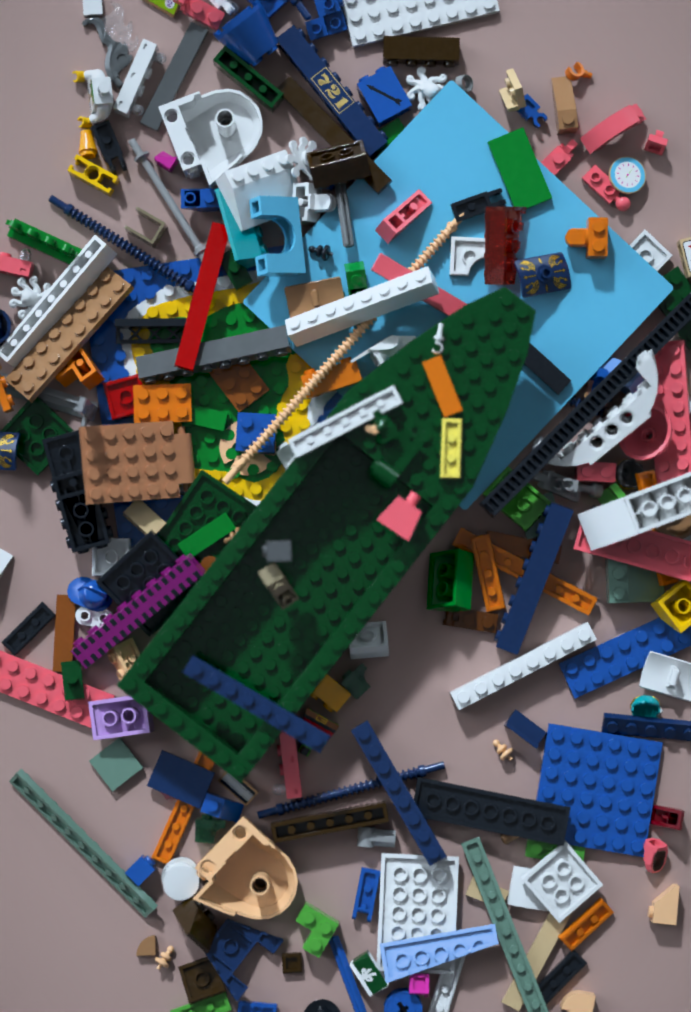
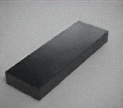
[524,343,571,395]
[1,602,56,656]
[538,950,587,1005]

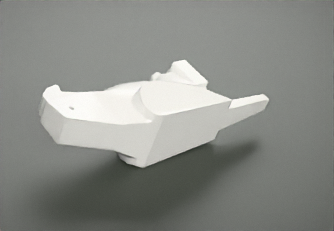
[350,335,416,367]

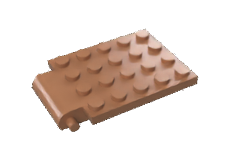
[79,421,196,505]

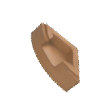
[136,935,156,956]

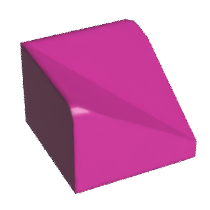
[154,151,179,172]

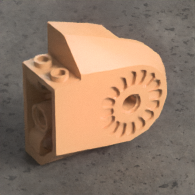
[193,815,298,920]

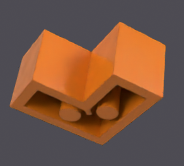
[55,347,105,390]

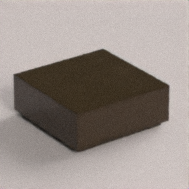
[282,952,302,974]

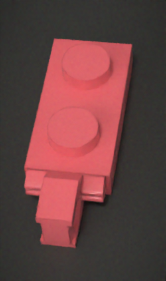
[172,0,225,31]
[541,139,578,175]

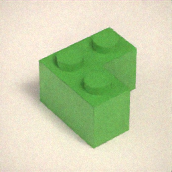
[296,902,339,958]

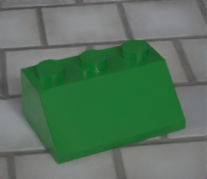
[427,548,474,612]

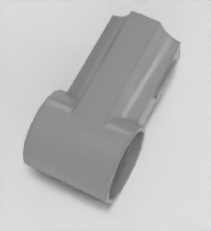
[357,826,396,847]

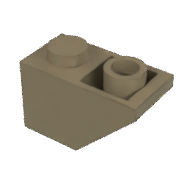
[258,561,299,609]

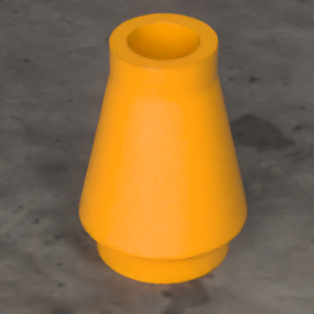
[79,129,98,160]

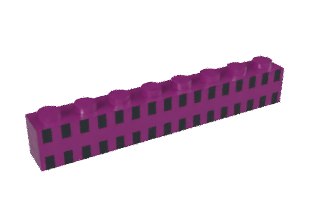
[71,553,205,669]

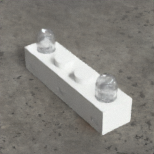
[113,39,167,118]

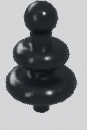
[308,245,333,261]

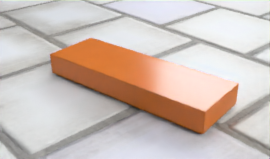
[422,355,463,418]
[558,897,614,952]

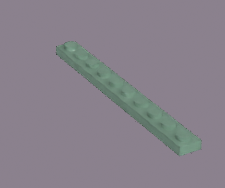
[9,769,158,918]
[461,836,549,1012]

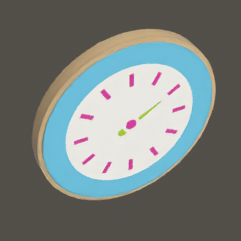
[609,156,646,194]

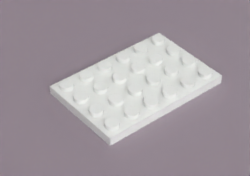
[377,853,459,975]

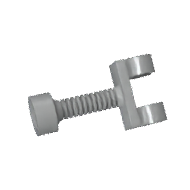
[551,478,603,498]

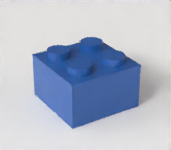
[235,412,277,455]

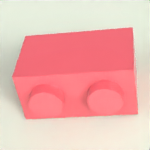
[575,462,616,484]

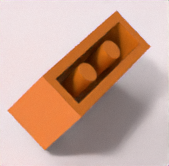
[300,357,362,399]

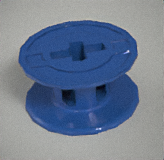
[384,988,423,1012]

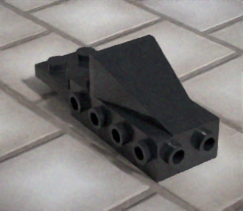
[42,430,114,554]

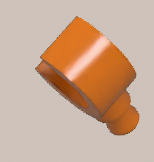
[565,62,592,81]

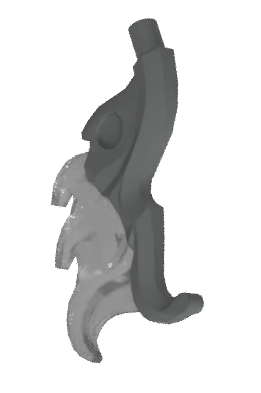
[82,2,139,89]

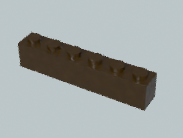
[271,801,389,843]

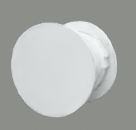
[161,857,199,901]

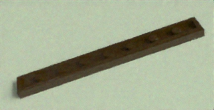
[277,76,392,195]

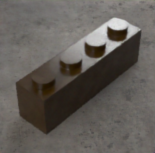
[383,36,460,68]

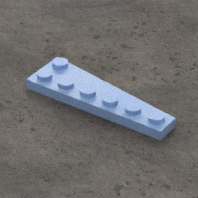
[380,924,498,983]

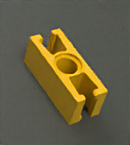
[67,154,120,197]

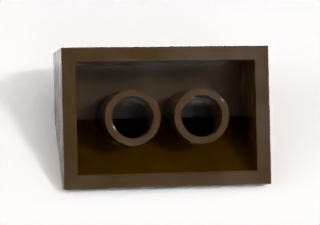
[307,140,371,189]

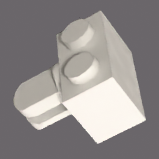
[293,182,337,225]

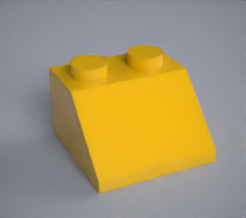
[650,580,691,633]

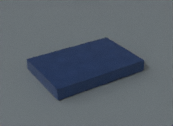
[147,750,215,809]

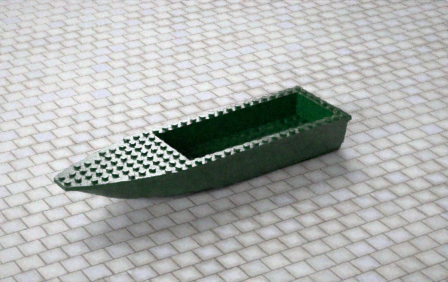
[116,287,536,783]

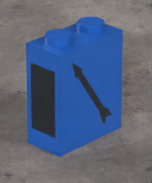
[357,66,412,128]

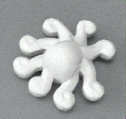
[406,66,447,112]
[285,136,317,181]
[9,276,51,319]

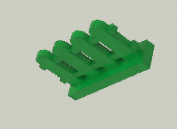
[5,219,82,265]

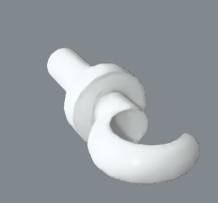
[432,323,444,354]

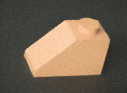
[648,884,680,925]

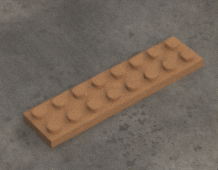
[6,266,134,403]

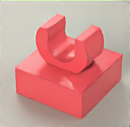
[644,130,668,156]

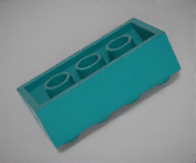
[215,188,269,269]

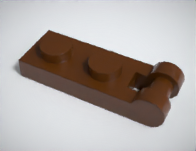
[442,610,499,633]

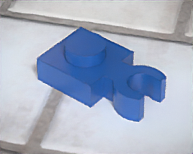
[516,94,548,129]

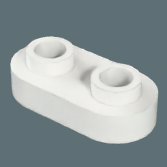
[75,607,113,627]

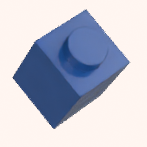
[125,855,156,887]

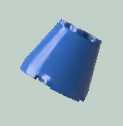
[213,0,278,67]

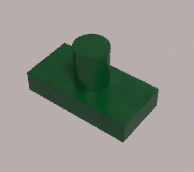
[221,249,253,291]
[61,660,85,701]

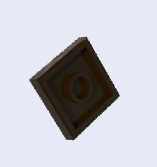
[178,957,227,1005]

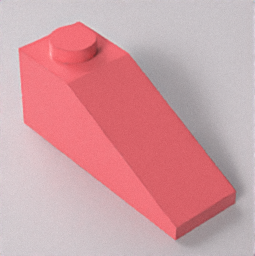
[375,189,432,244]

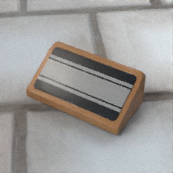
[218,772,259,806]

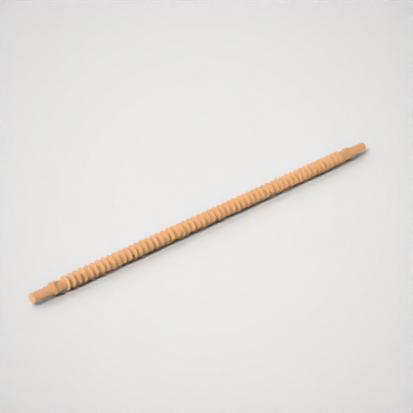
[222,213,464,485]

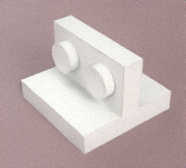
[349,621,389,659]

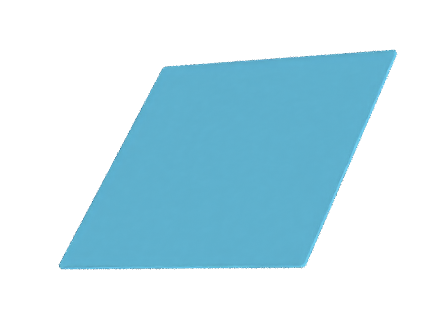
[243,80,673,510]

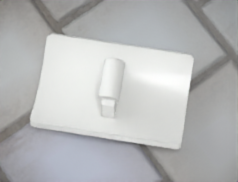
[639,651,691,702]

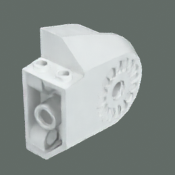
[159,89,263,188]

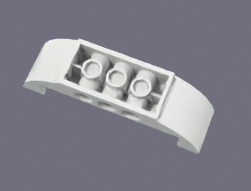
[532,349,658,467]
[577,472,691,551]

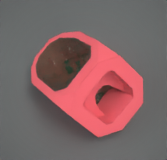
[643,838,668,873]

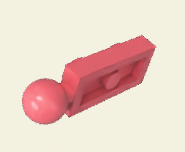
[582,165,631,211]

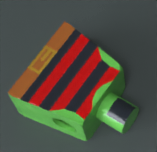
[298,708,339,757]

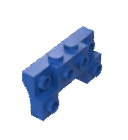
[305,0,348,41]

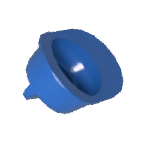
[67,577,112,612]

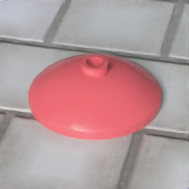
[619,405,673,461]

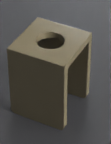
[124,207,168,248]

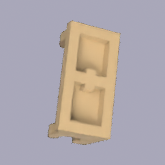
[123,501,166,535]

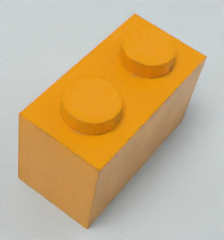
[310,674,352,713]

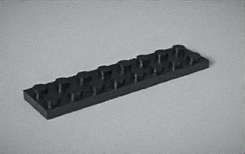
[414,777,571,846]

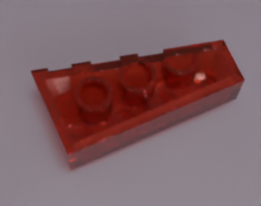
[484,206,526,285]

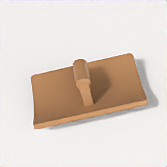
[284,277,344,318]

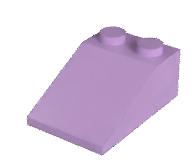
[88,696,155,740]

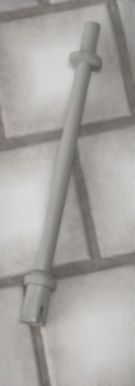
[128,138,206,262]

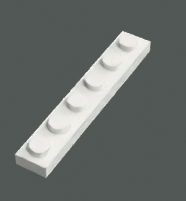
[288,385,403,458]

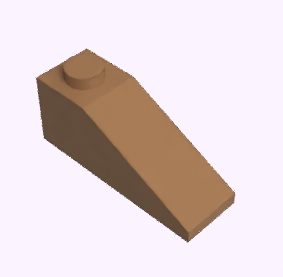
[551,76,578,135]

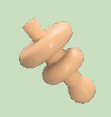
[493,740,513,761]
[155,946,174,970]

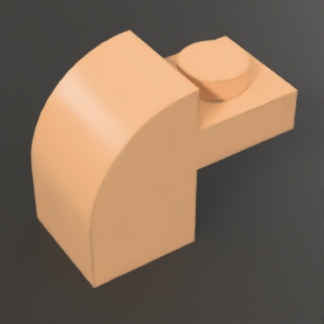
[560,990,596,1012]

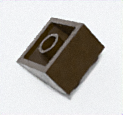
[172,897,217,954]

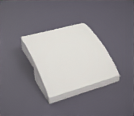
[507,866,548,911]

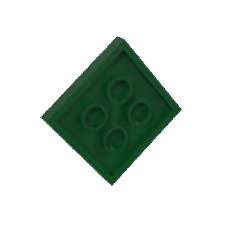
[1,397,75,475]

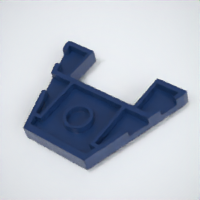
[204,919,284,1001]

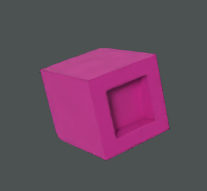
[409,973,429,998]

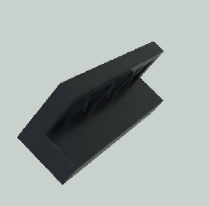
[115,318,187,344]

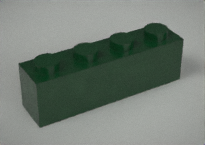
[213,46,284,113]

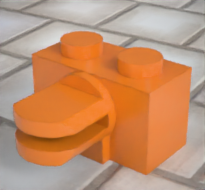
[565,217,608,259]

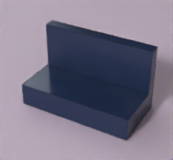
[504,709,547,749]

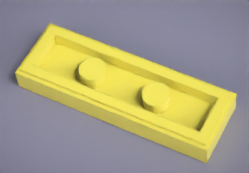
[440,418,462,479]

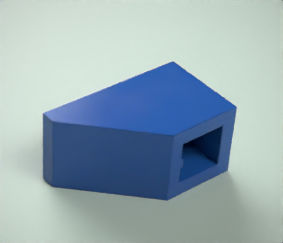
[181,188,221,212]

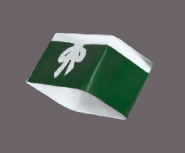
[350,949,389,997]

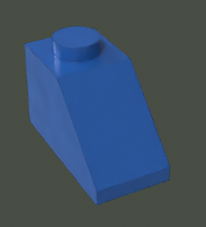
[200,791,244,822]

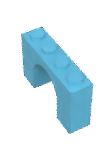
[249,196,306,277]

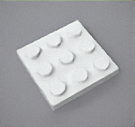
[521,841,603,923]

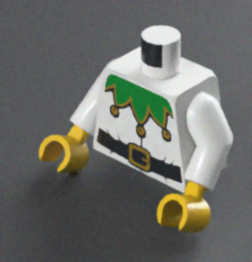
[72,69,113,129]

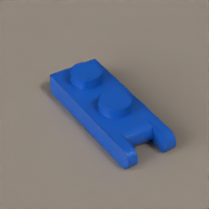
[352,867,381,923]

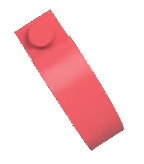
[580,104,646,154]

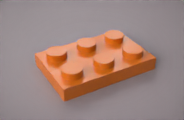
[133,383,192,423]

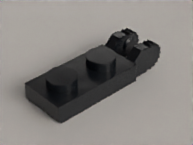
[91,119,128,175]
[450,188,507,222]

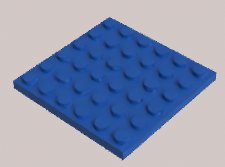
[536,723,663,857]

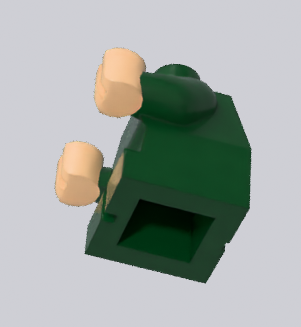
[364,409,400,444]

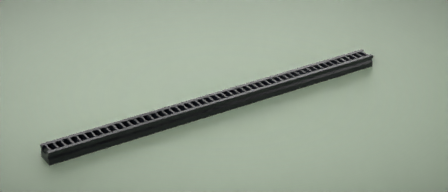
[479,292,691,518]

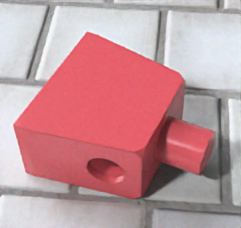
[377,491,422,541]

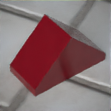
[650,804,685,830]

